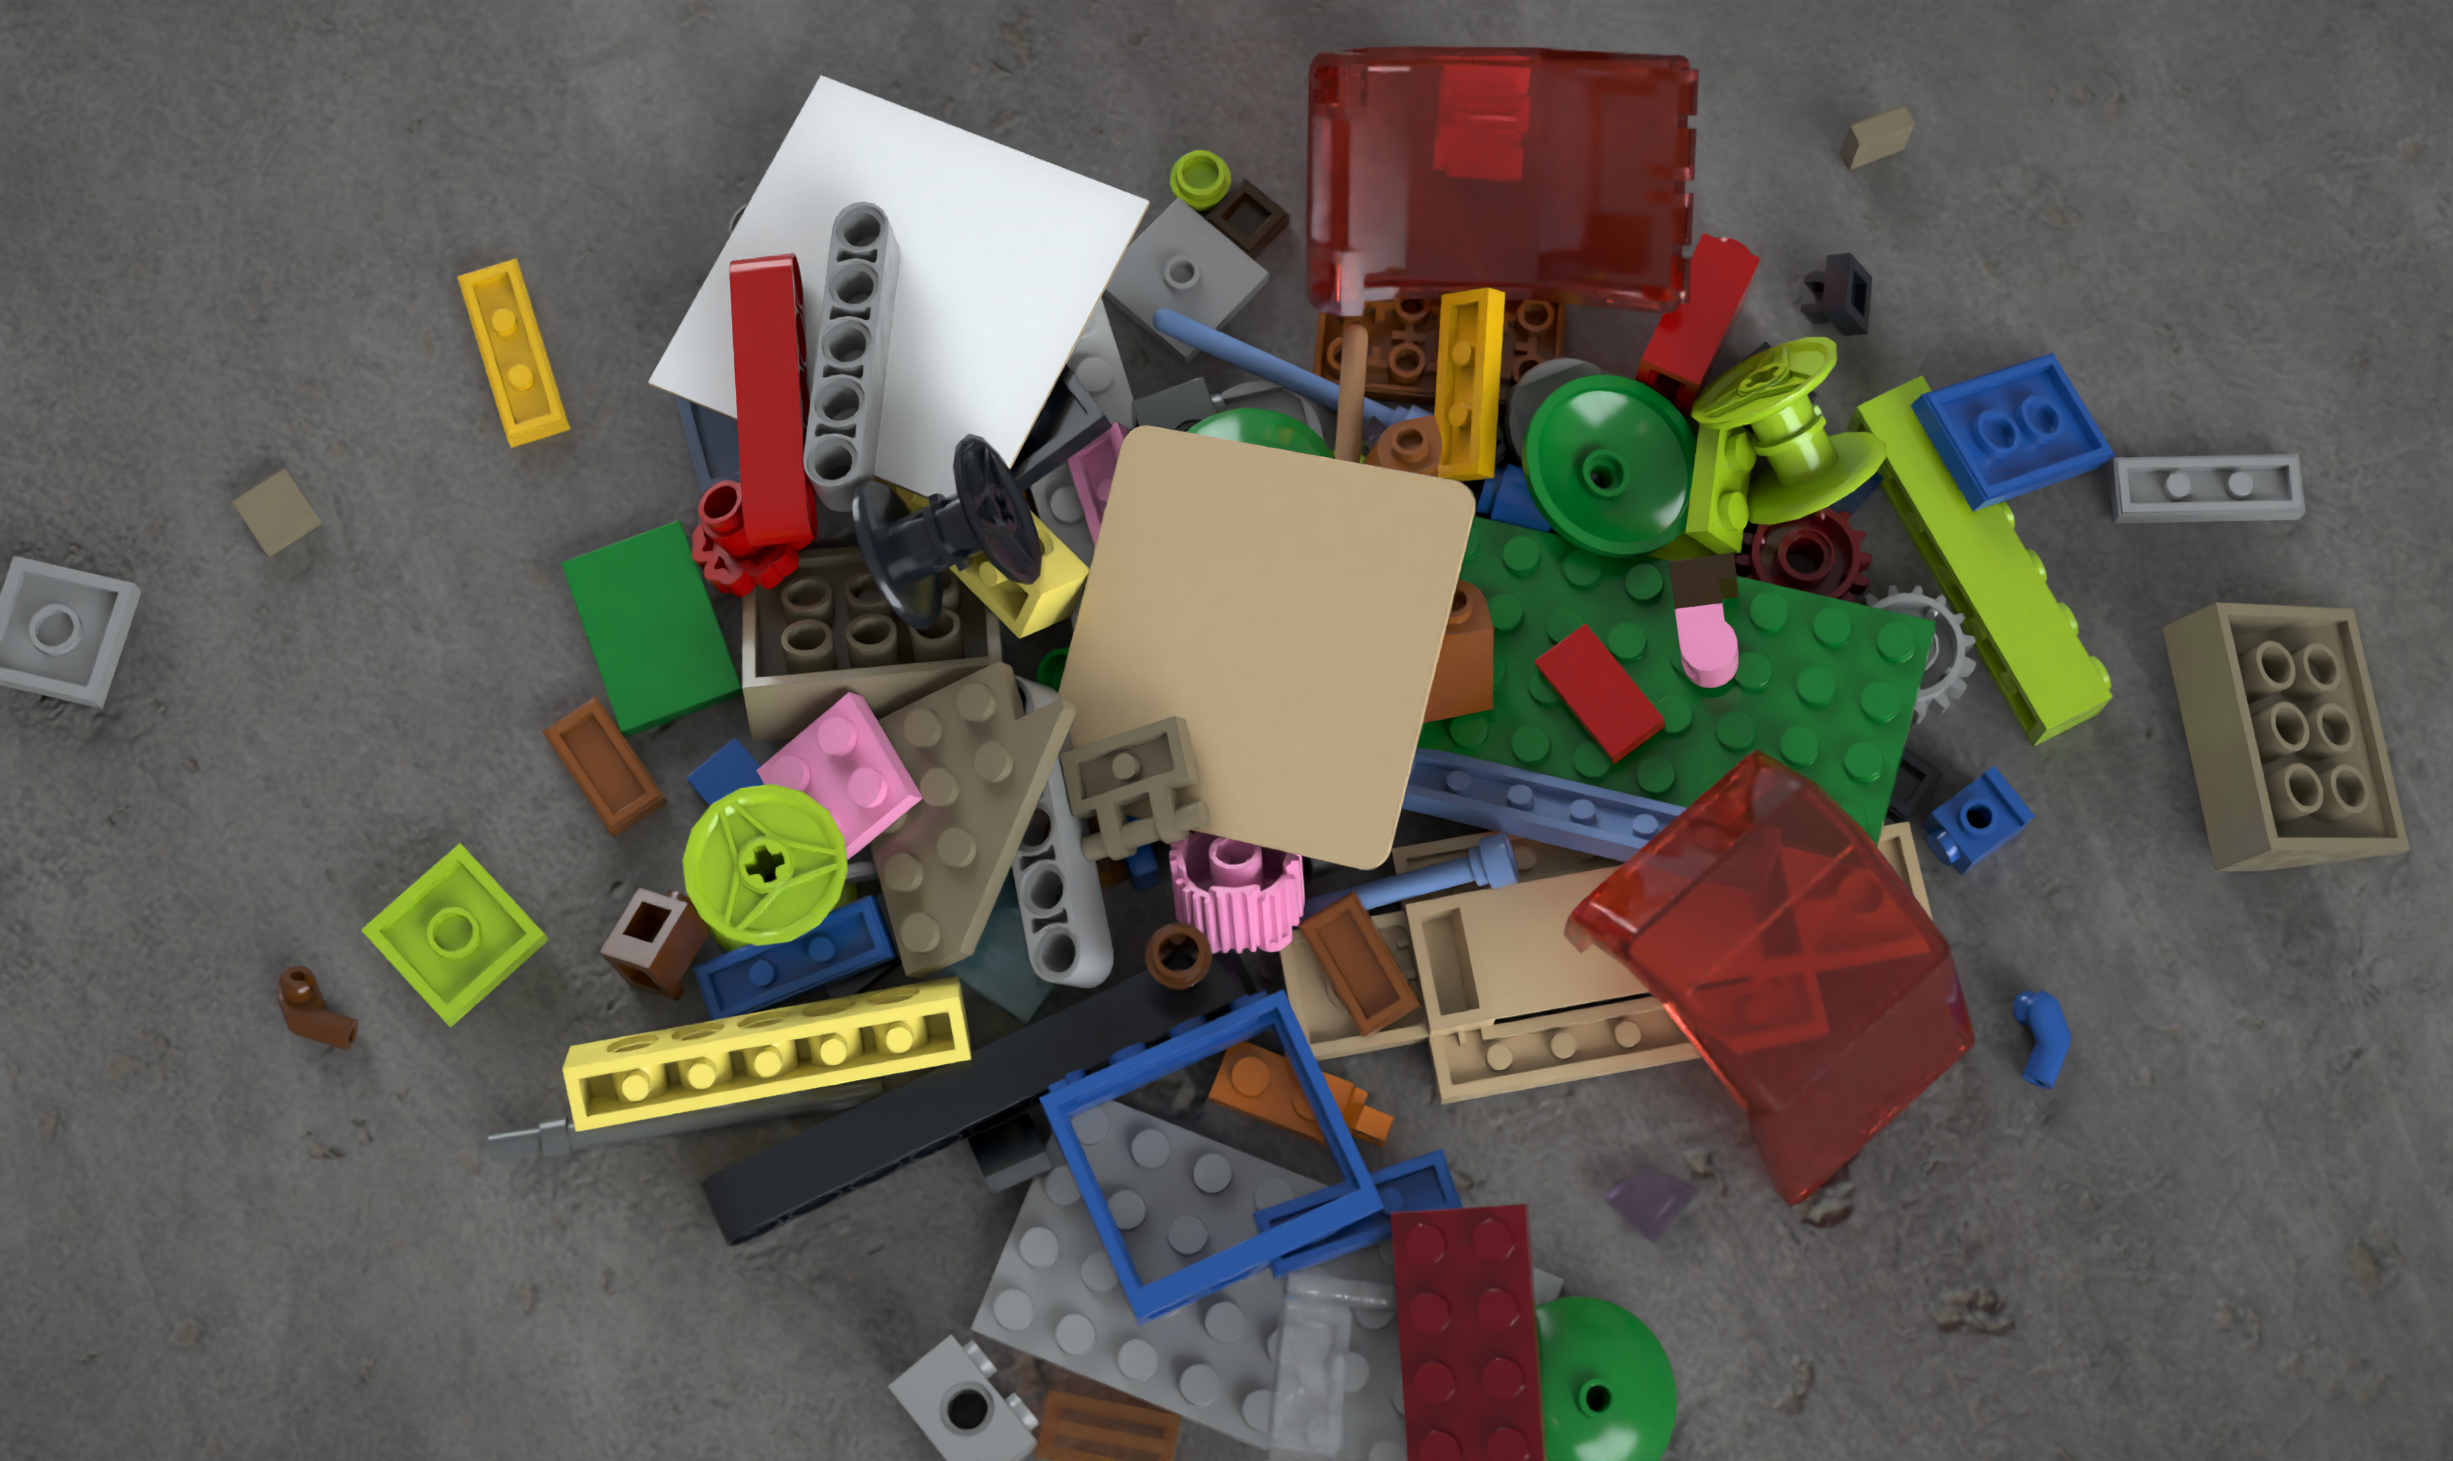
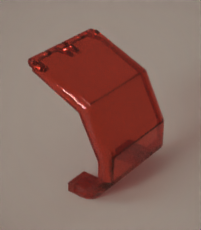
[1305,46,1699,317]
[1563,749,1976,1205]

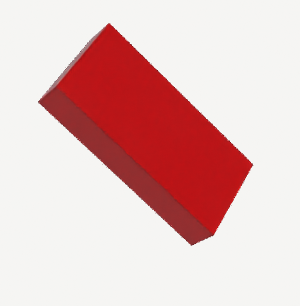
[1534,623,1665,764]

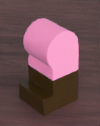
[1669,553,1739,688]

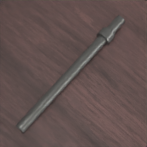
[488,1077,884,1159]

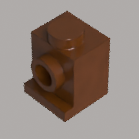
[599,888,711,1001]

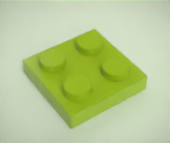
[361,843,549,1028]

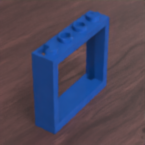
[1039,990,1385,1327]

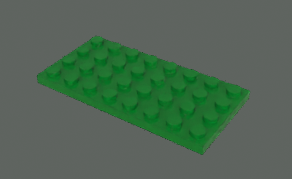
[1416,516,1936,870]

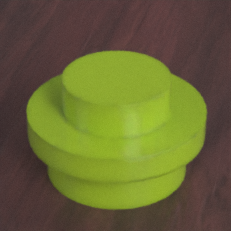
[1170,150,1231,211]

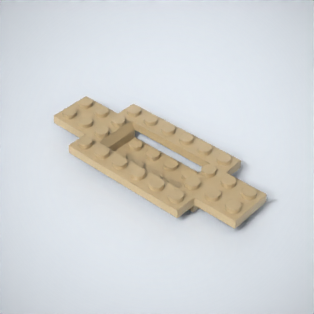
[1278,821,1939,1105]

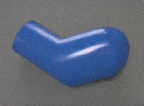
[2012,990,2071,1089]

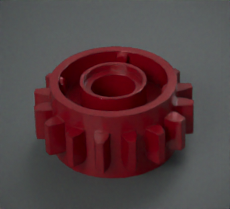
[1734,506,1872,603]

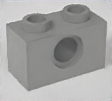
[888,1334,1040,1461]

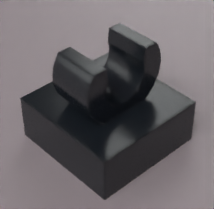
[1801,253,1873,336]

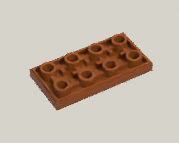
[1313,272,1567,412]

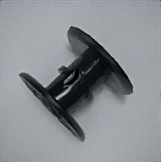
[852,433,1042,630]

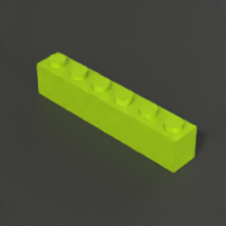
[1846,375,2113,747]

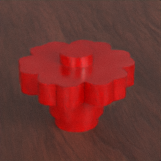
[691,480,812,597]

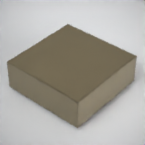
[1840,105,1915,171]
[232,468,323,557]

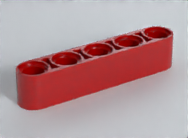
[729,253,818,548]

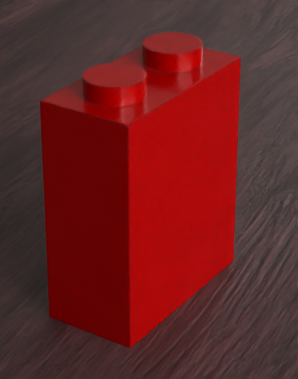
[1635,233,1761,421]

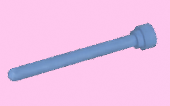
[1152,308,1434,432]
[1292,832,1519,930]

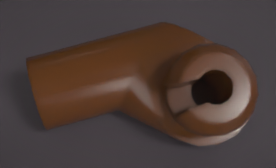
[276,966,359,1050]

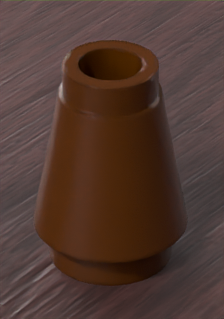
[1145,923,1212,991]

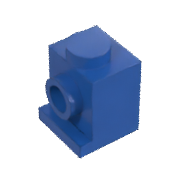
[1922,766,2035,875]

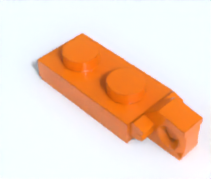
[1208,1041,1394,1148]

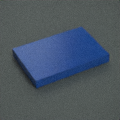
[1910,353,2115,512]

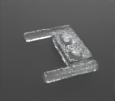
[1264,1271,1397,1461]

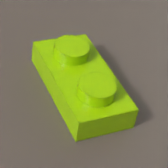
[1685,424,1756,555]

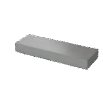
[2108,454,2305,524]

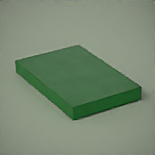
[561,520,744,738]

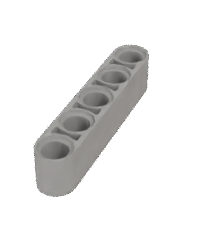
[803,201,900,512]
[1012,675,1114,989]

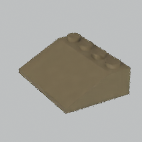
[742,545,1004,742]
[2162,602,2410,871]

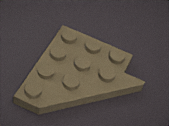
[870,661,1077,979]

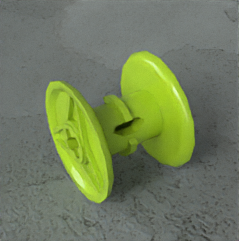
[1691,337,1886,525]
[682,784,858,952]

